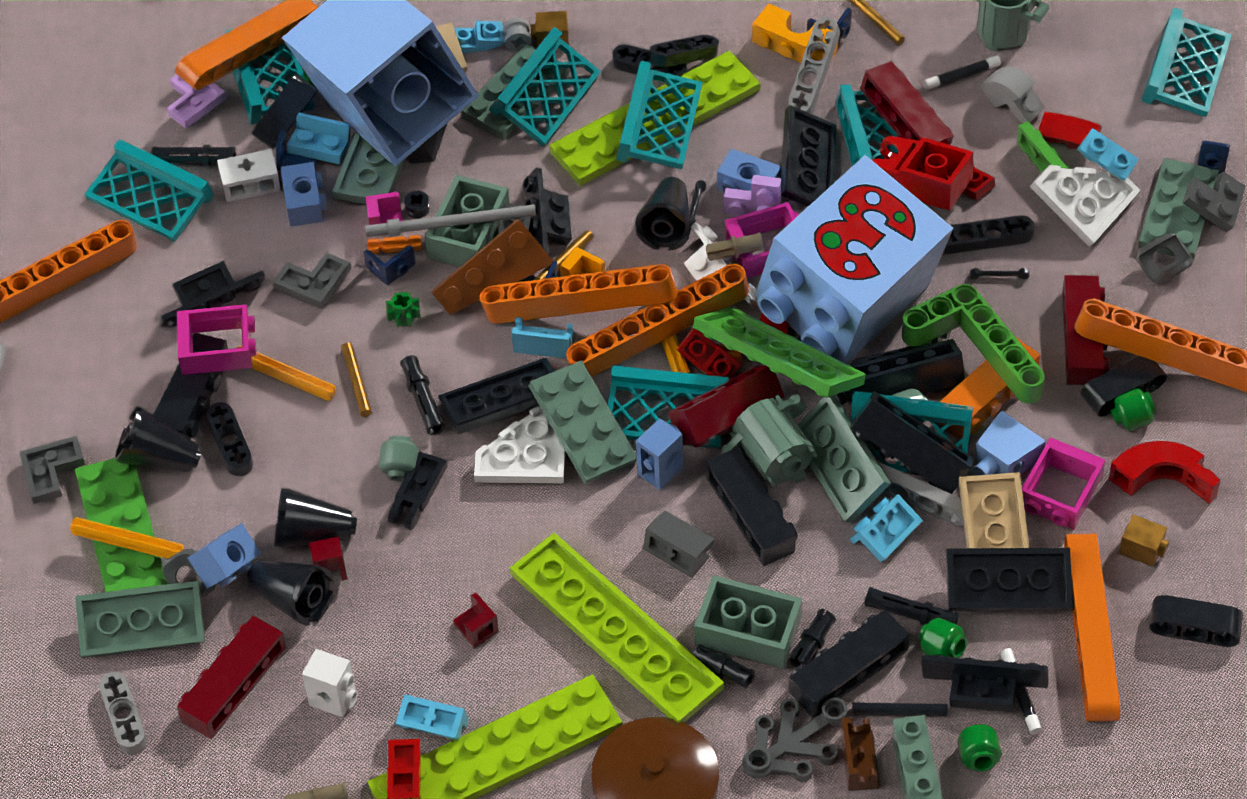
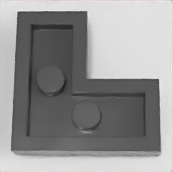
[1183,171,1246,232]
[273,252,351,309]
[19,435,85,504]

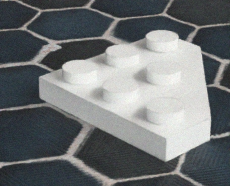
[1029,165,1141,247]
[474,406,566,484]

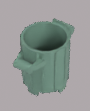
[976,0,1049,52]
[722,394,817,488]

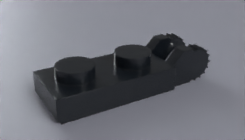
[387,451,448,530]

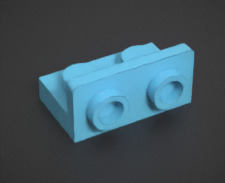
[287,113,350,165]
[1077,128,1139,181]
[849,494,923,562]

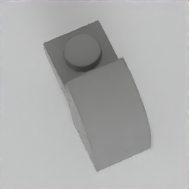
[979,66,1045,124]

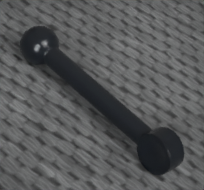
[690,180,706,226]
[970,268,1030,279]

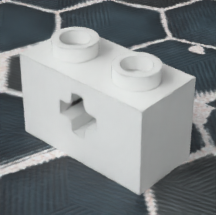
[217,149,281,202]
[302,649,358,717]

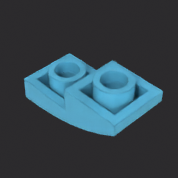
[454,21,505,54]

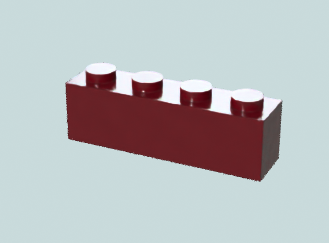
[860,61,954,145]
[1062,275,1109,385]
[668,365,785,448]
[177,615,286,739]

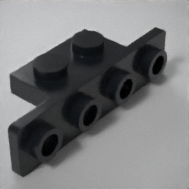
[522,167,572,254]
[158,261,265,328]
[921,655,1049,712]

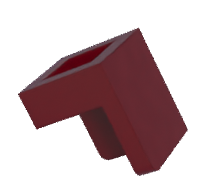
[309,537,348,581]
[453,592,499,648]

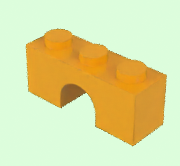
[752,3,838,63]

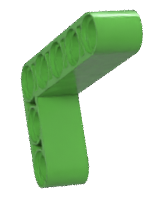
[902,284,1045,404]

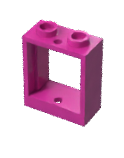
[725,202,799,278]
[177,304,257,375]
[1022,437,1106,530]

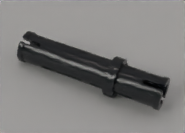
[151,144,236,166]
[400,355,445,435]
[865,587,959,626]

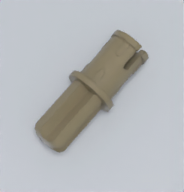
[706,232,764,261]
[284,782,348,799]

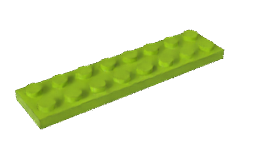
[549,50,761,186]
[509,532,724,723]
[367,674,622,799]

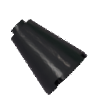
[635,177,691,251]
[115,405,202,472]
[274,488,357,548]
[247,560,334,626]

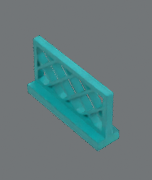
[1141,7,1232,117]
[488,27,601,146]
[225,29,314,125]
[616,61,703,170]
[835,85,899,166]
[84,139,214,242]
[608,365,729,449]
[850,391,974,472]

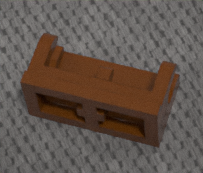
[841,717,880,791]

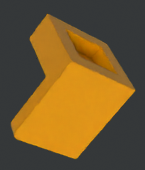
[560,246,605,277]

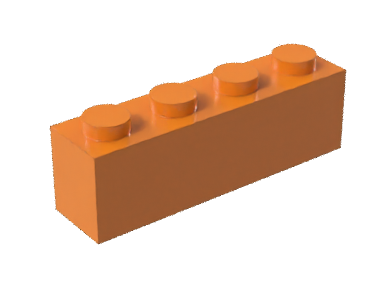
[936,337,1041,440]

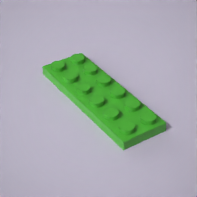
[692,306,866,397]
[75,457,168,592]

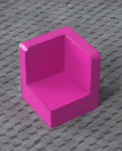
[365,192,403,225]

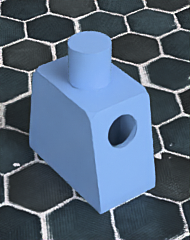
[973,411,1046,475]

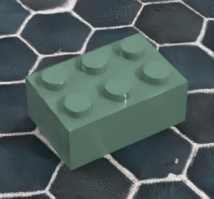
[425,175,510,267]
[694,575,802,669]

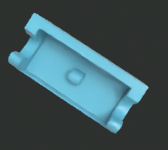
[512,317,575,358]
[395,694,469,740]

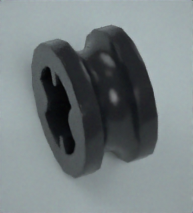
[404,190,430,218]

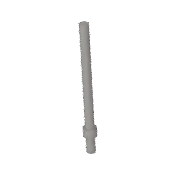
[365,204,536,237]

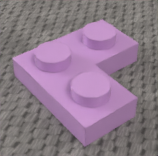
[167,74,227,129]
[724,175,781,216]

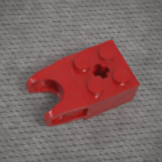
[872,136,974,211]

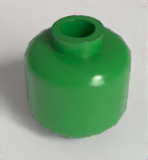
[1110,389,1157,432]
[919,618,967,658]
[957,724,1002,772]

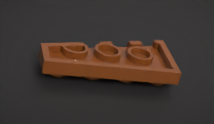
[431,219,553,315]

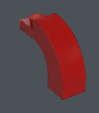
[1108,441,1221,504]

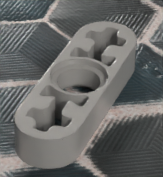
[99,672,147,755]

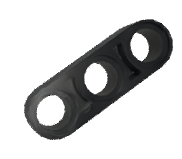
[251,74,318,150]
[1080,356,1168,417]
[1149,595,1243,647]

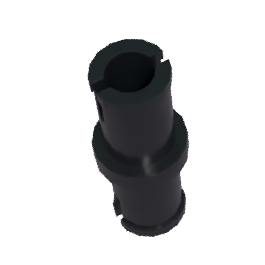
[789,609,836,667]
[693,644,755,689]

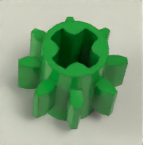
[385,292,421,327]

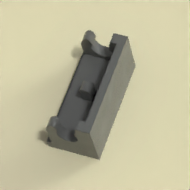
[643,510,714,578]

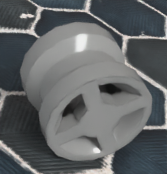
[503,18,532,52]

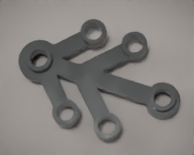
[742,698,847,782]

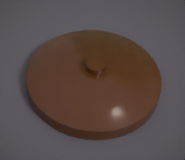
[591,717,719,799]

